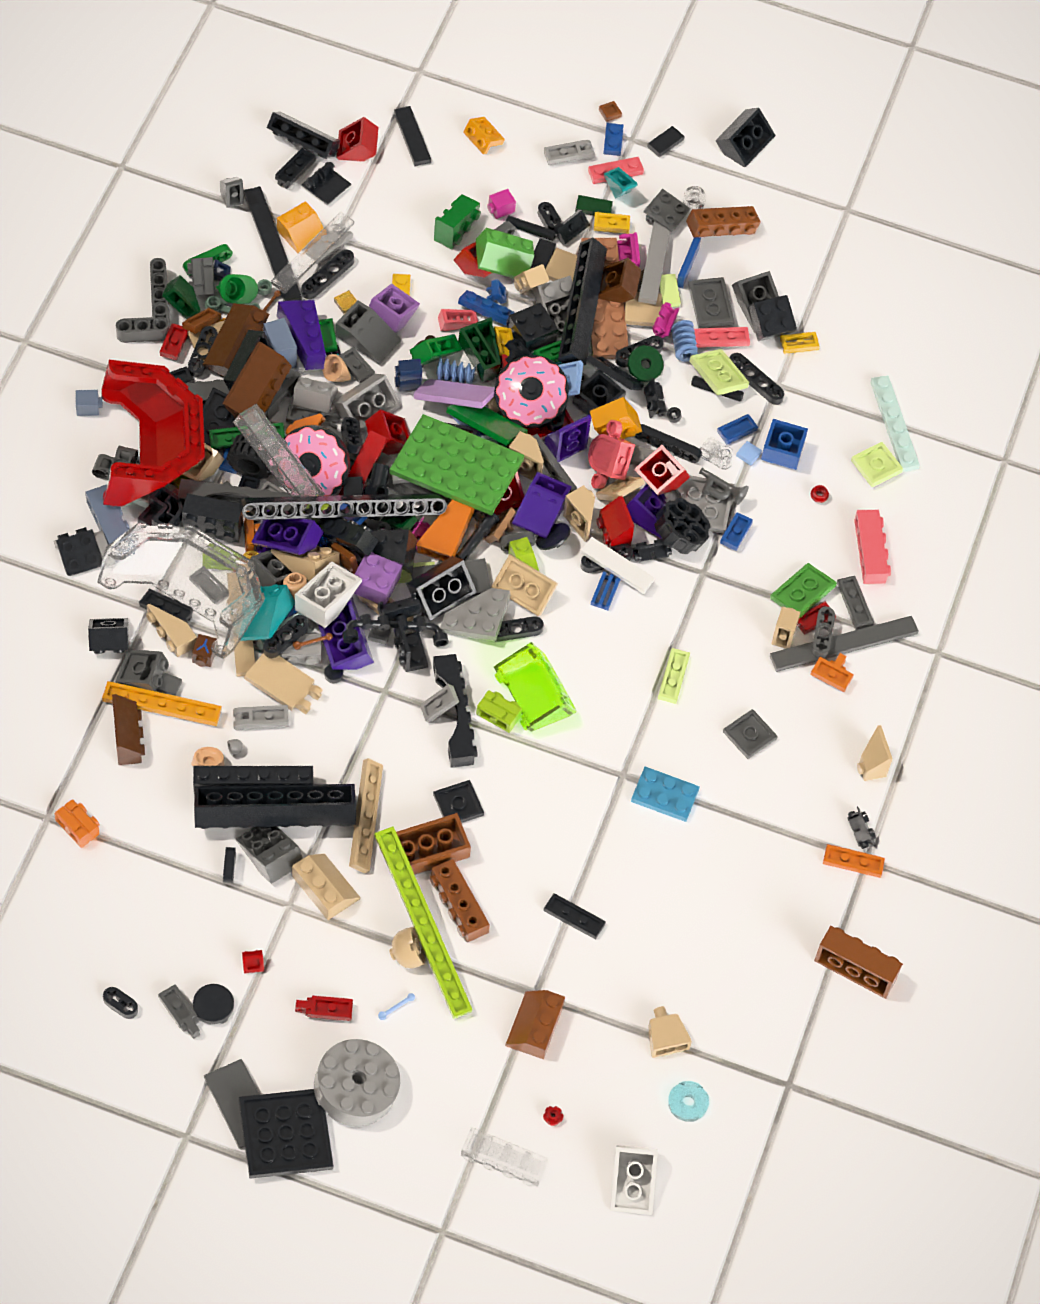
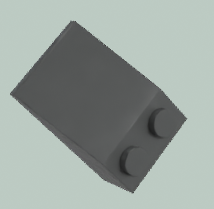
[732,271,779,333]
[243,550,292,587]

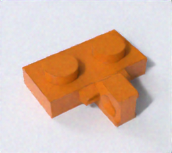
[810,653,854,692]

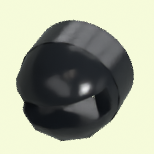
[667,407,682,423]

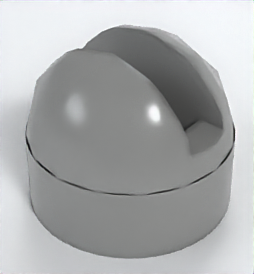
[227,739,243,756]

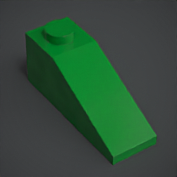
[410,334,462,365]

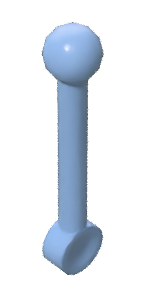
[378,993,415,1020]

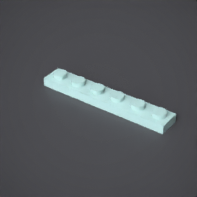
[870,375,920,472]

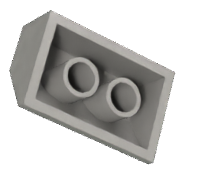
[332,374,402,433]

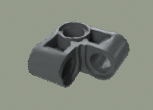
[92,445,138,480]

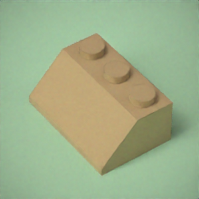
[292,853,361,920]

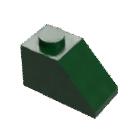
[162,275,201,319]

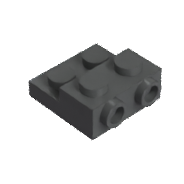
[115,649,169,691]

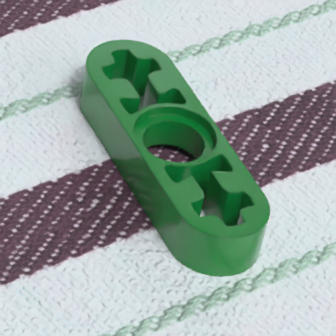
[182,244,233,276]

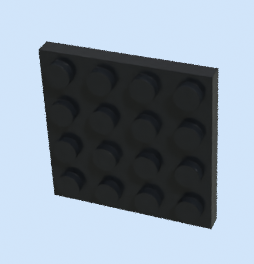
[239,1089,334,1179]

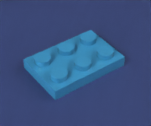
[631,766,700,822]

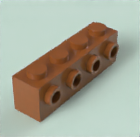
[686,206,761,237]
[429,859,490,943]

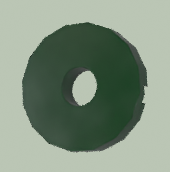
[627,345,664,382]

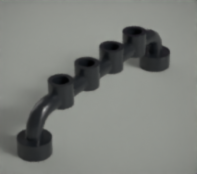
[342,614,449,647]

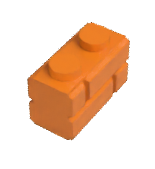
[54,799,100,848]

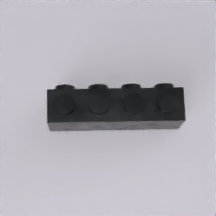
[266,111,341,159]
[311,517,379,556]

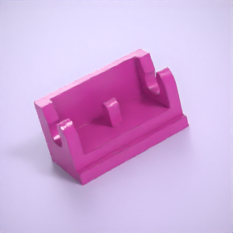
[617,232,640,268]

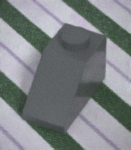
[220,176,244,208]

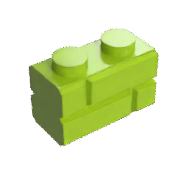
[476,690,522,733]

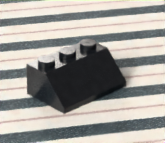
[715,107,776,167]
[406,556,477,621]

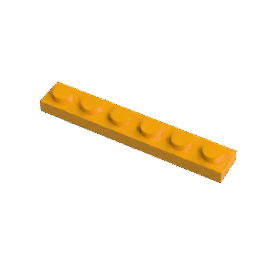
[102,681,222,726]

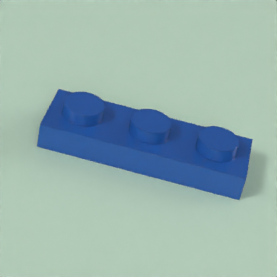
[458,290,515,326]

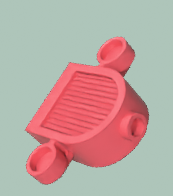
[588,420,635,489]

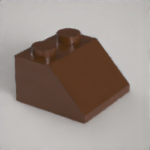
[598,258,641,303]

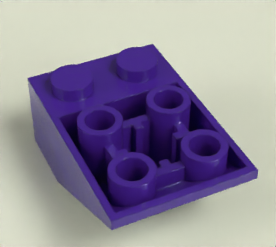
[512,472,572,538]

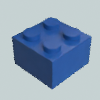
[761,419,809,470]

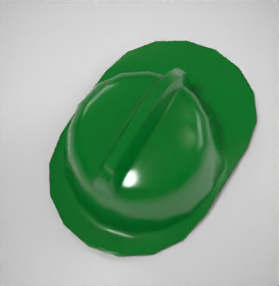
[216,274,258,304]

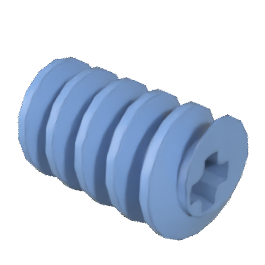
[671,320,698,362]
[436,357,476,384]

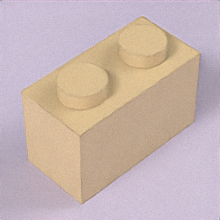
[514,264,550,294]
[771,606,800,649]

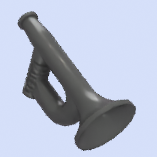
[699,467,749,505]

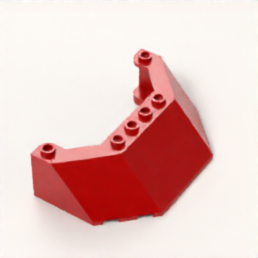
[101,359,205,507]

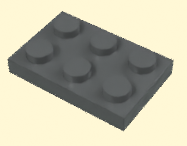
[688,277,734,328]

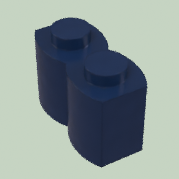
[394,359,422,392]

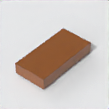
[182,308,222,334]
[330,542,359,574]

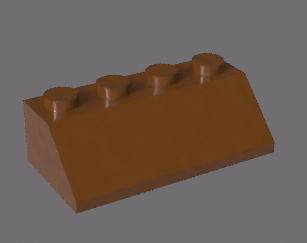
[203,303,270,377]
[223,342,292,428]

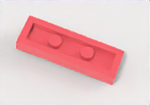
[588,156,644,184]
[694,327,750,348]

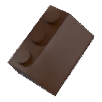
[112,694,145,765]

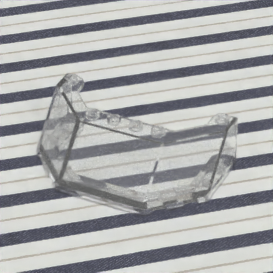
[97,522,265,659]

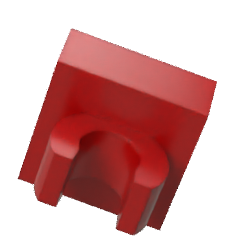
[242,950,264,974]

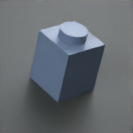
[75,389,103,416]

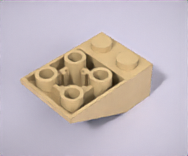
[271,546,340,582]

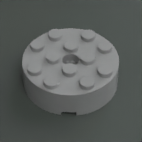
[314,1039,400,1126]

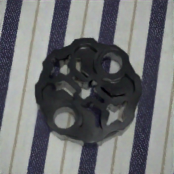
[654,498,711,554]

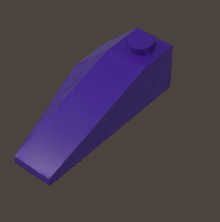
[627,484,667,539]

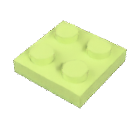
[851,442,903,487]

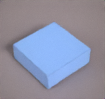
[736,441,762,466]

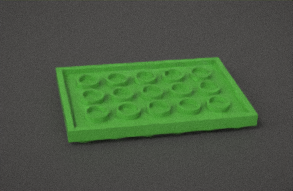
[390,414,524,515]

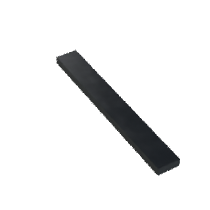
[243,186,302,301]

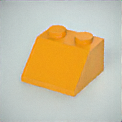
[277,201,327,254]

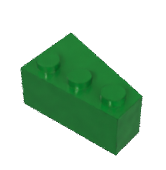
[434,194,481,250]

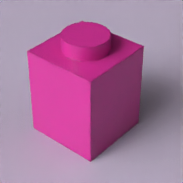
[487,188,516,219]

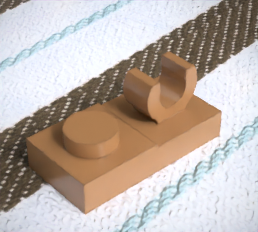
[484,507,516,544]

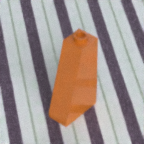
[416,499,475,561]

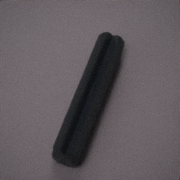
[505,215,556,241]
[691,375,744,402]

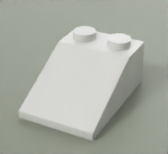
[295,562,362,628]
[610,1145,658,1215]

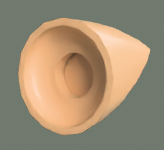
[322,354,351,382]
[191,747,225,766]

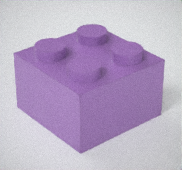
[354,552,402,605]

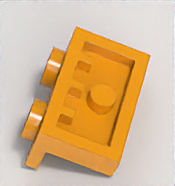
[463,117,505,154]

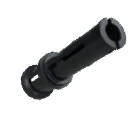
[455,513,500,561]

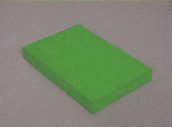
[770,563,837,619]

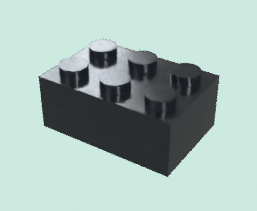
[182,493,244,543]

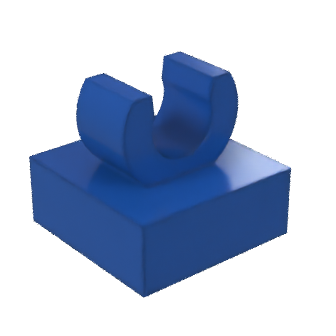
[486,279,507,304]

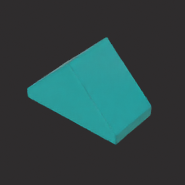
[604,167,638,199]

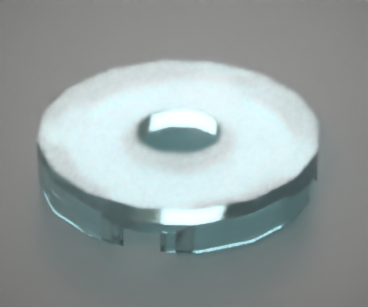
[668,1081,709,1122]

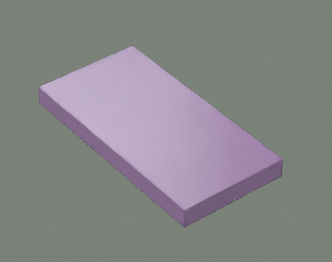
[414,379,495,408]

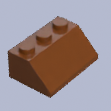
[505,990,566,1060]

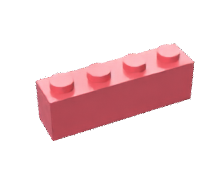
[854,509,891,584]

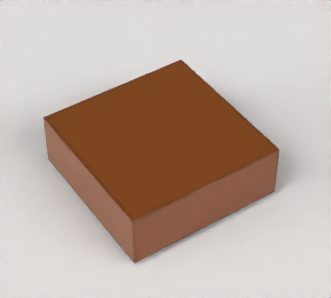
[598,101,622,122]

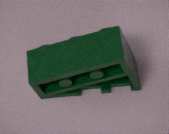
[458,317,501,383]

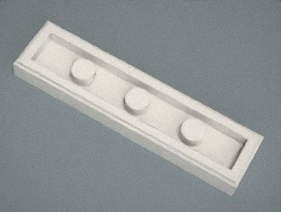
[581,537,655,594]

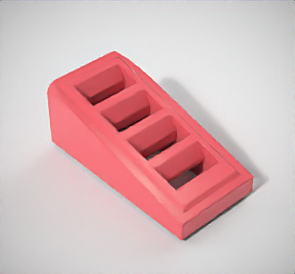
[438,309,478,331]

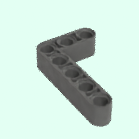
[115,258,169,343]

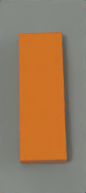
[823,844,885,878]

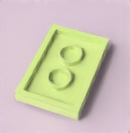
[689,349,749,395]

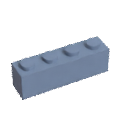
[85,484,137,561]

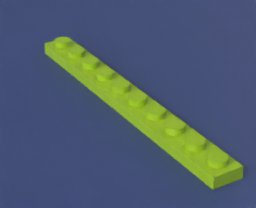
[374,826,473,1019]

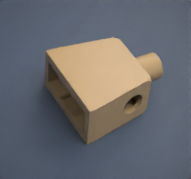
[648,1006,692,1058]

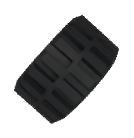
[227,433,277,479]

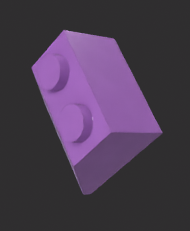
[369,283,420,333]

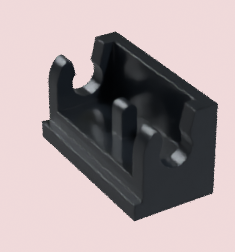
[377,592,421,621]

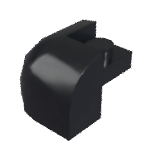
[137,487,183,540]

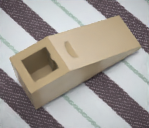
[146,604,197,657]

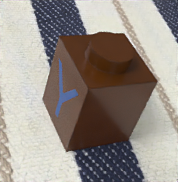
[192,634,218,667]

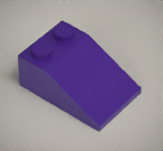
[545,415,591,462]

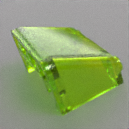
[493,642,577,732]

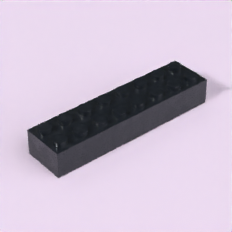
[194,784,356,829]

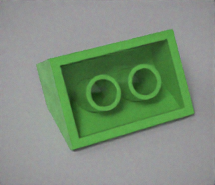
[476,227,534,279]

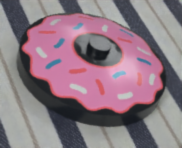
[495,355,569,428]
[276,425,350,496]

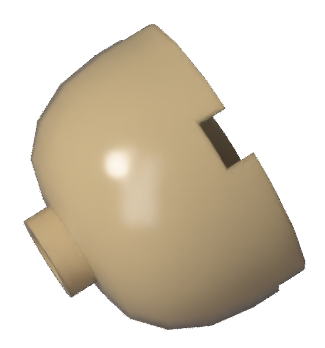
[389,927,426,969]

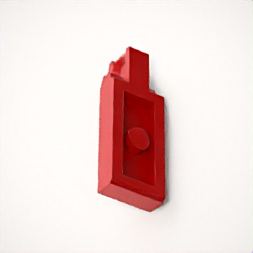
[295,995,353,1021]

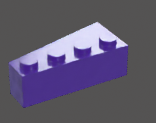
[276,300,326,370]

